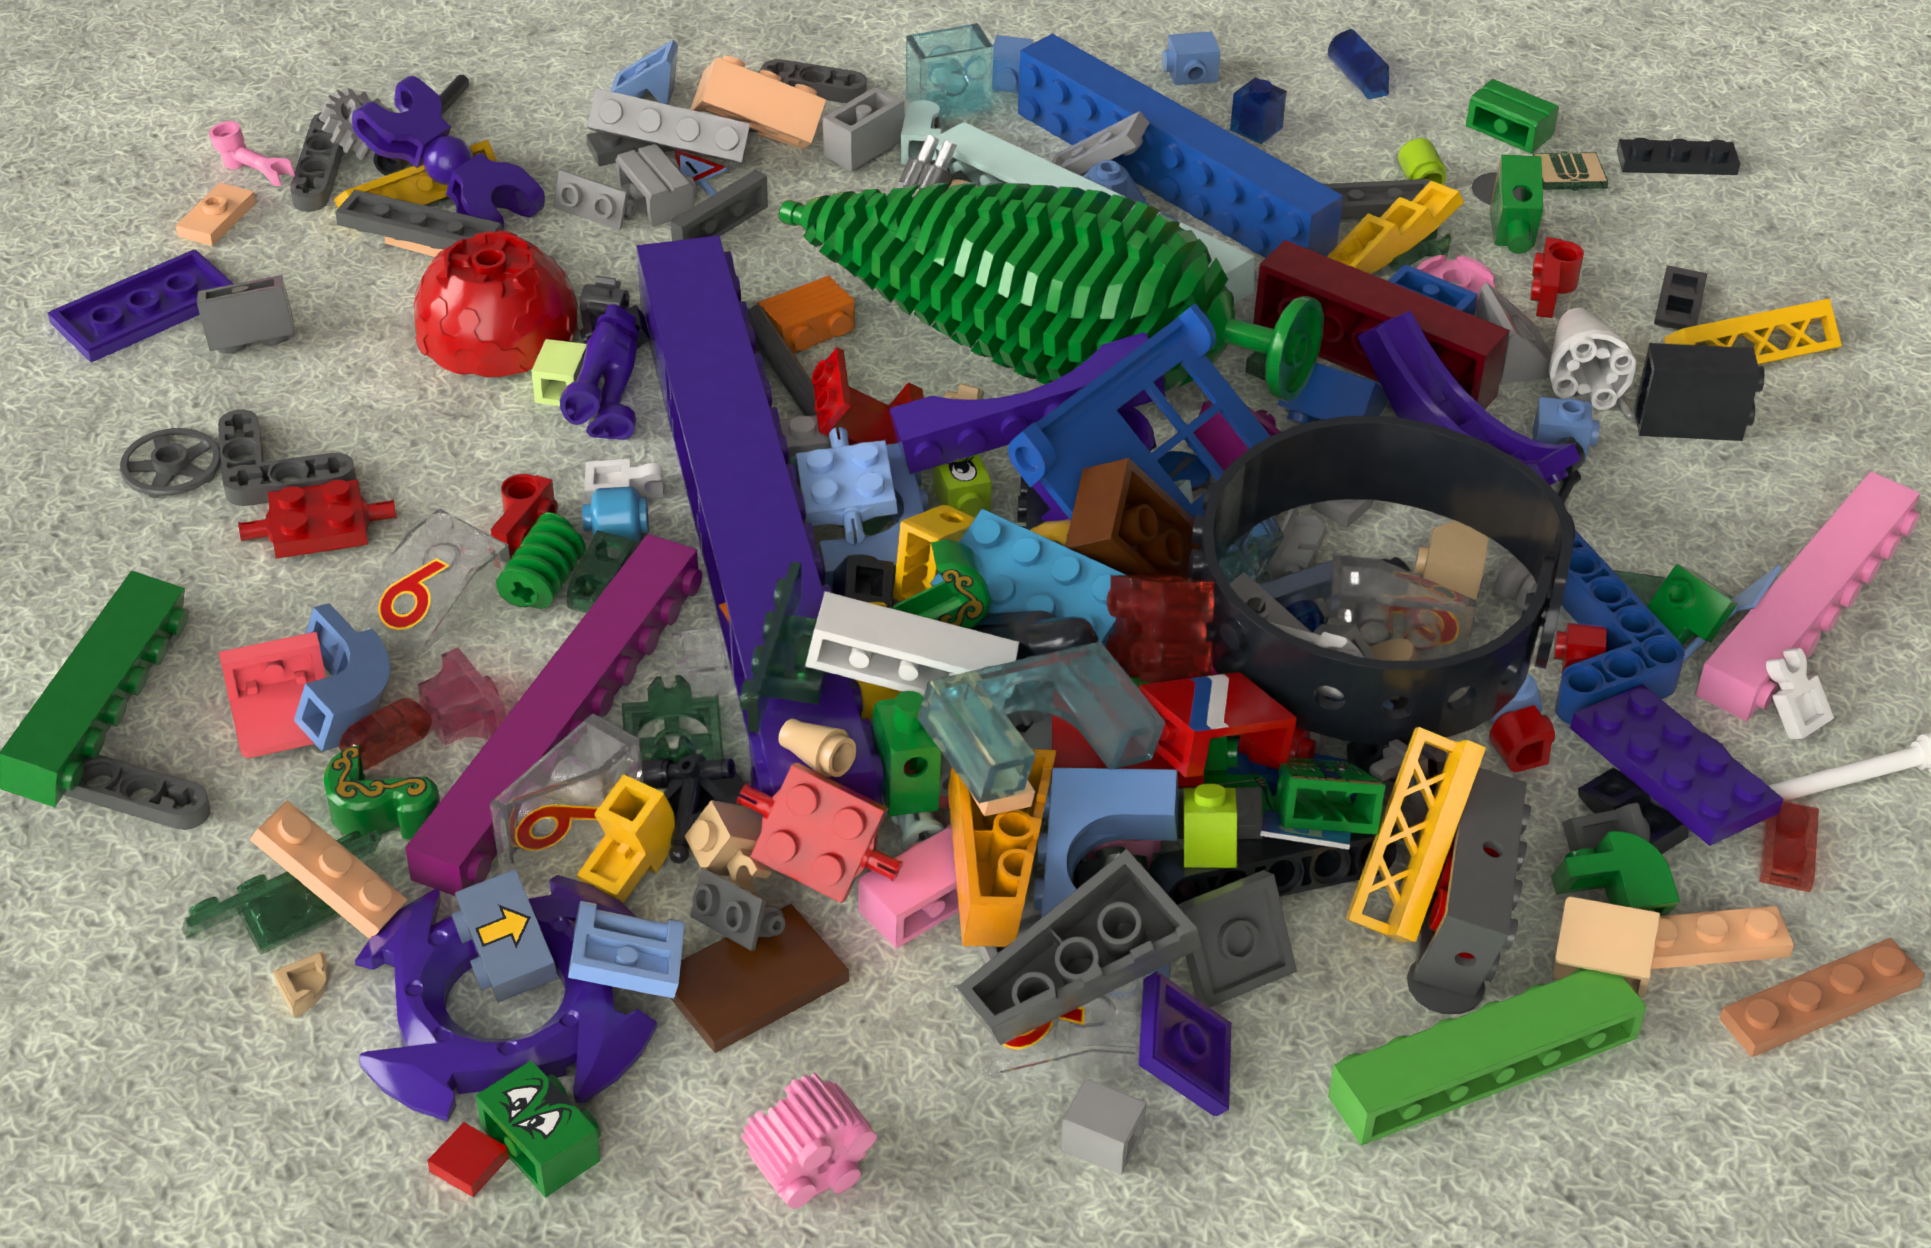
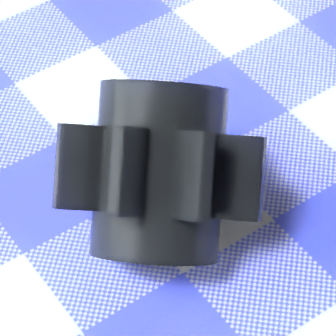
[580,275,630,319]

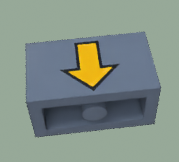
[451,869,558,1003]

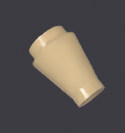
[779,718,856,777]

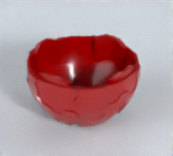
[413,230,579,377]

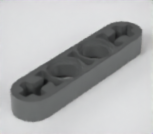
[290,112,344,212]
[64,755,211,830]

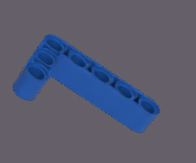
[1555,530,1685,724]

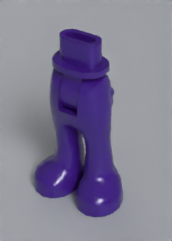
[560,304,639,440]

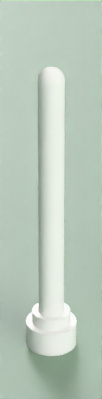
[1767,732,1931,802]

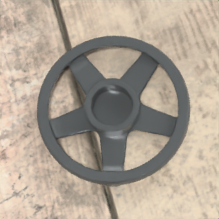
[120,428,221,498]

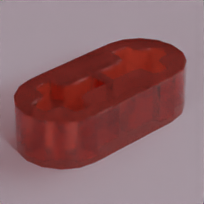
[339,698,432,770]

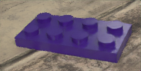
[1569,684,1784,846]

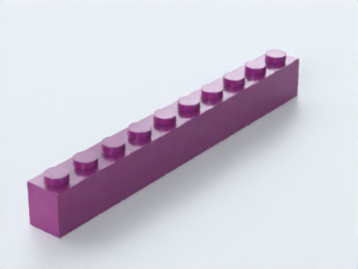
[405,534,702,896]

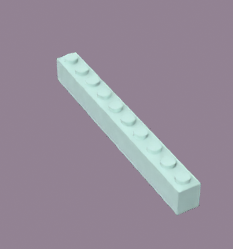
[932,122,1255,304]

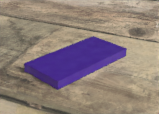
[47,249,234,363]

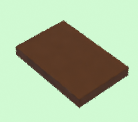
[670,904,849,1053]

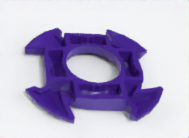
[355,875,658,1122]

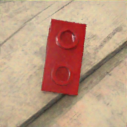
[1530,237,1584,318]
[490,474,558,565]

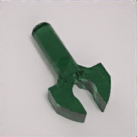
[1389,228,1451,272]

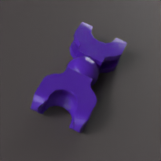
[352,76,545,231]

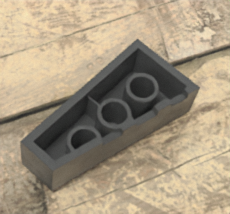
[957,849,1202,1045]

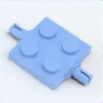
[796,427,898,544]

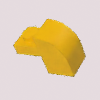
[576,774,675,903]

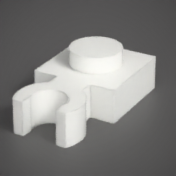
[1766,648,1834,739]

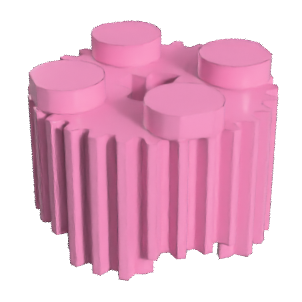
[742,1073,877,1209]

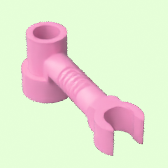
[209,121,295,186]

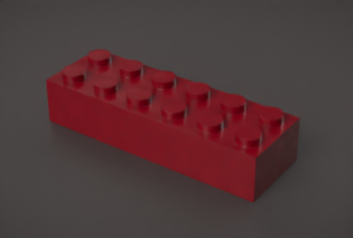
[1253,240,1510,410]

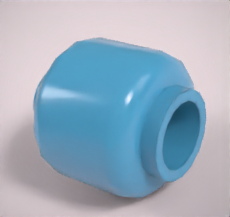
[582,487,649,546]

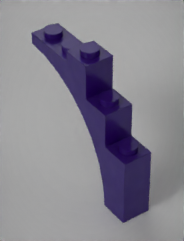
[1357,310,1581,485]

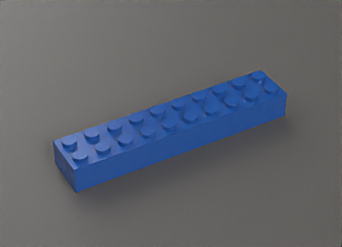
[1018,33,1344,258]

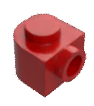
[1553,623,1606,673]
[1489,705,1555,772]

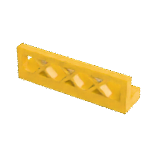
[334,139,497,208]
[1664,298,1842,365]
[1345,727,1486,943]

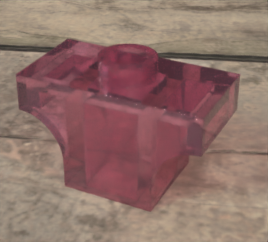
[417,647,506,745]

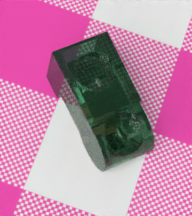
[566,530,636,613]

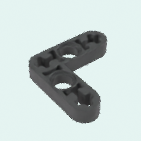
[749,59,867,133]
[218,409,356,506]

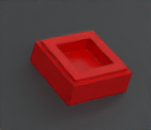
[427,1122,509,1197]

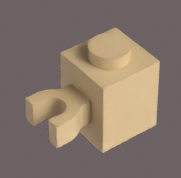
[685,800,773,894]

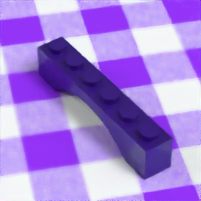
[889,332,1166,474]

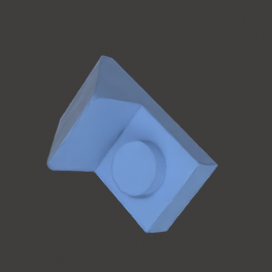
[610,40,678,105]

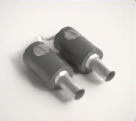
[894,135,957,197]

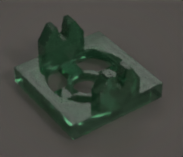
[622,675,724,781]

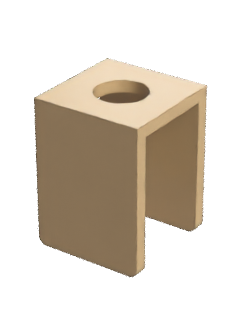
[1553,897,1660,998]

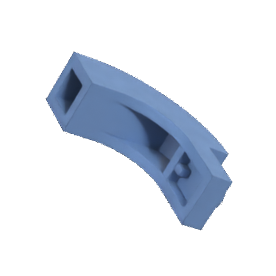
[294,603,390,751]

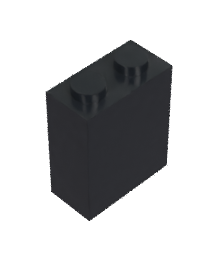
[1634,343,1765,441]

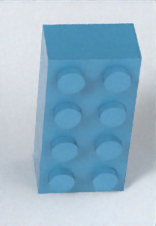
[930,509,1151,686]

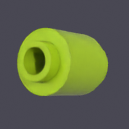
[1397,138,1446,185]

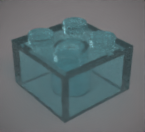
[906,23,993,120]

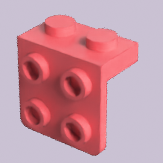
[218,632,326,758]

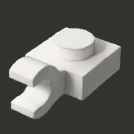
[584,459,664,504]

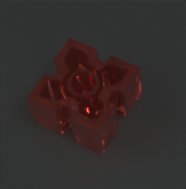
[1105,574,1214,683]

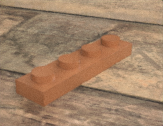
[1719,938,1925,1057]

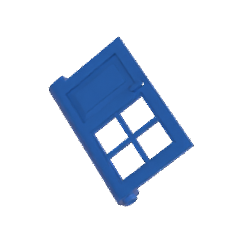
[1008,303,1270,520]

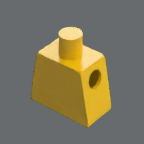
[893,505,976,602]

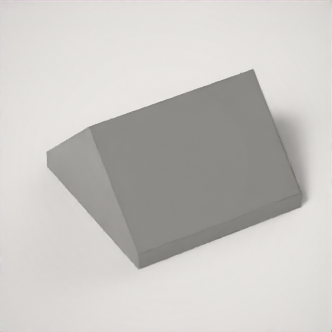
[1476,282,1552,384]

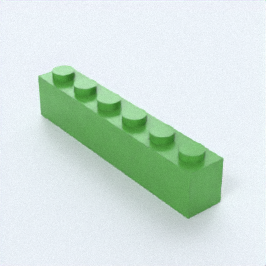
[1328,968,1647,1145]

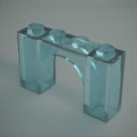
[917,641,1165,804]

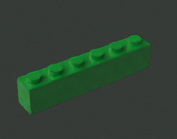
[0,570,189,808]

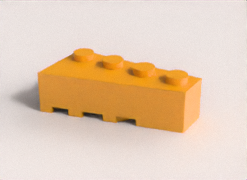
[948,748,1056,947]

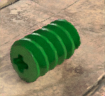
[496,512,586,609]

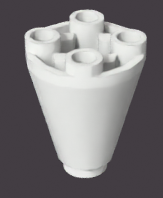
[1548,308,1636,410]

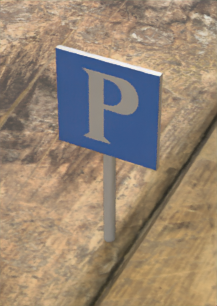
[1260,810,1351,850]

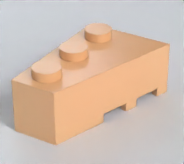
[691,56,826,149]

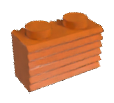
[757,275,855,354]

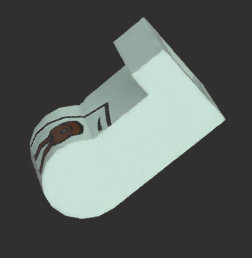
[901,100,941,164]

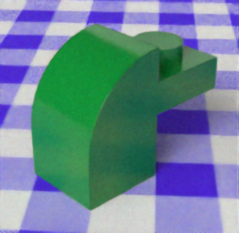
[1551,831,1680,916]

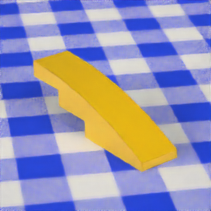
[1327,181,1464,274]

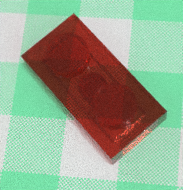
[1759,801,1819,892]

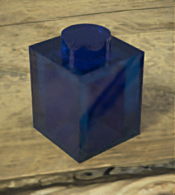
[1230,77,1287,144]

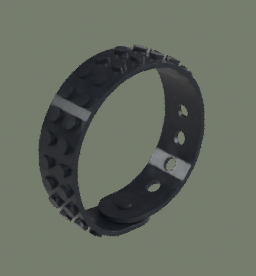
[1186,416,1575,745]

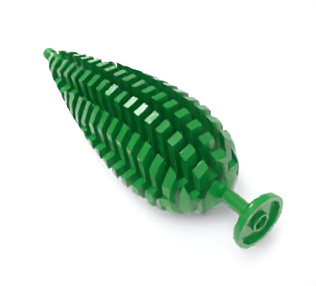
[779,183,1324,402]

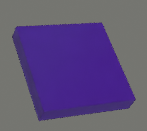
[1138,971,1232,1116]

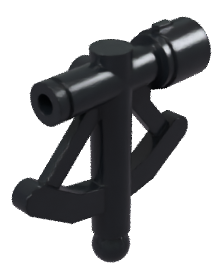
[638,753,743,864]

